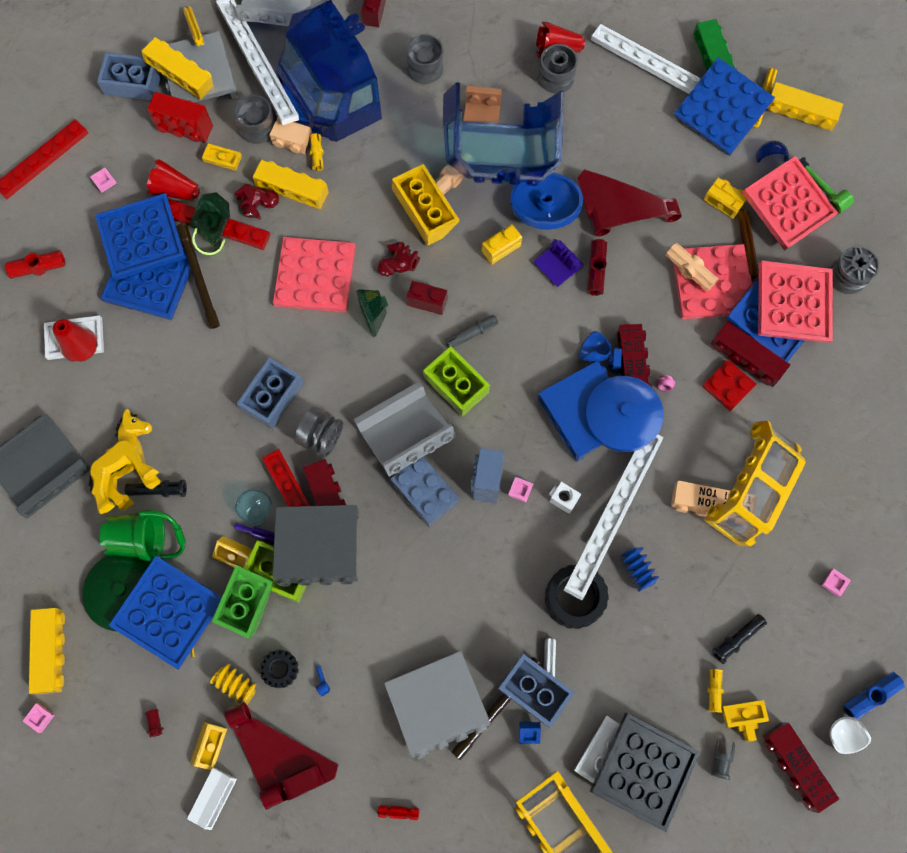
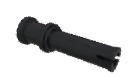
[124,479,187,498]
[711,614,767,664]

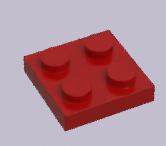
[702,359,757,412]

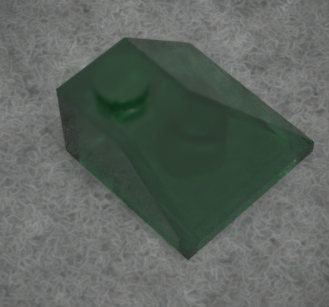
[190,192,230,246]
[356,289,388,337]

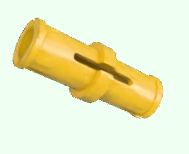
[310,133,324,171]
[707,669,724,713]

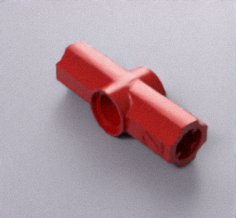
[5,250,66,279]

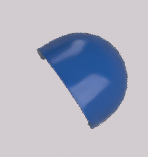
[579,331,612,363]

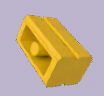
[704,177,747,219]
[481,224,522,265]

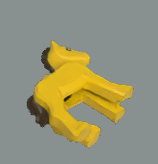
[88,409,160,515]

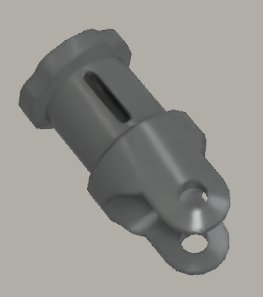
[711,739,735,780]

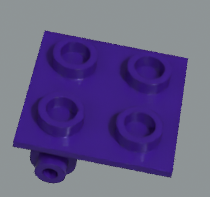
[533,239,584,287]

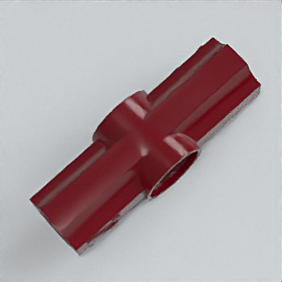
[587,239,607,296]

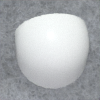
[830,717,871,754]

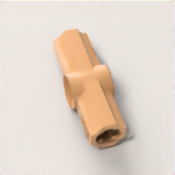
[435,153,475,195]
[665,243,718,291]

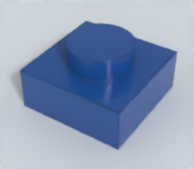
[608,348,622,373]
[519,722,541,744]

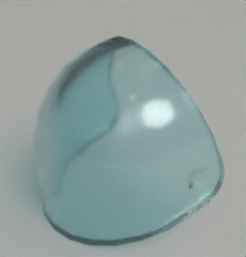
[235,489,272,525]

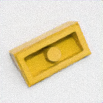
[212,536,253,568]
[190,722,227,770]

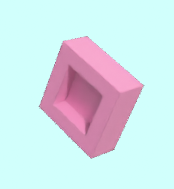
[90,168,117,193]
[508,477,533,503]
[821,568,851,597]
[23,703,55,733]

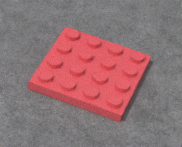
[742,156,838,251]
[273,237,356,313]
[673,244,752,319]
[758,261,833,343]

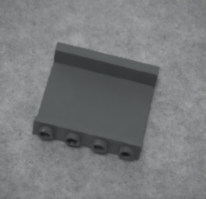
[0,414,91,519]
[273,505,359,586]

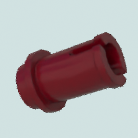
[145,709,164,738]

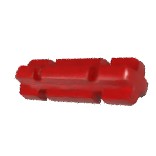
[378,805,419,820]

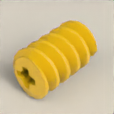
[210,663,257,705]

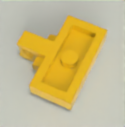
[722,700,769,742]

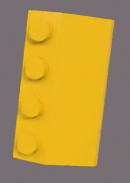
[392,164,460,246]

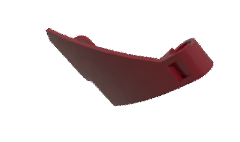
[577,169,682,237]
[224,702,339,810]

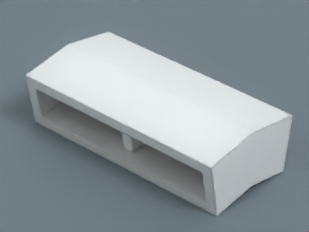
[187,768,237,830]

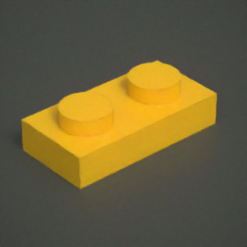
[202,143,242,171]

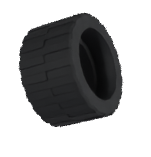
[544,565,609,629]

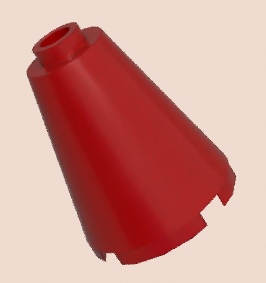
[536,21,585,58]
[146,159,200,201]
[53,319,97,362]

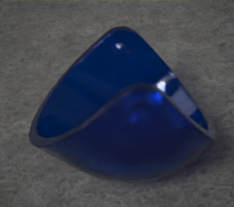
[756,140,789,163]

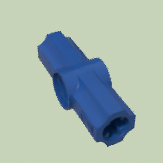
[843,672,905,719]

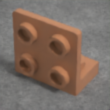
[463,86,502,132]

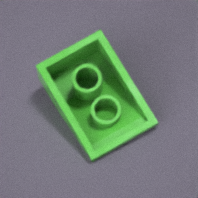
[212,565,274,639]

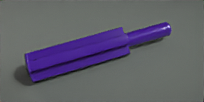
[234,523,275,544]

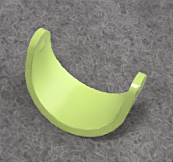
[192,228,225,256]

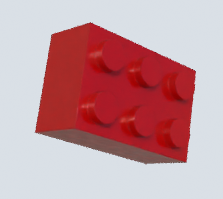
[147,92,213,143]

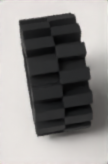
[259,650,299,688]

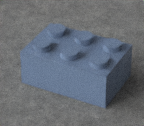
[97,52,161,100]
[237,357,304,430]
[470,448,504,503]
[391,457,459,527]
[497,654,575,728]

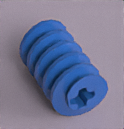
[619,547,659,592]

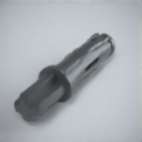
[445,315,498,348]

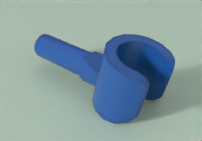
[316,665,330,696]

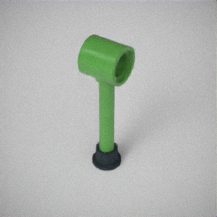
[799,157,854,215]

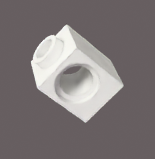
[549,482,581,514]

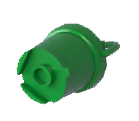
[99,509,186,562]

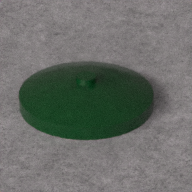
[82,555,151,632]

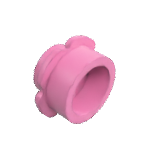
[657,375,676,392]

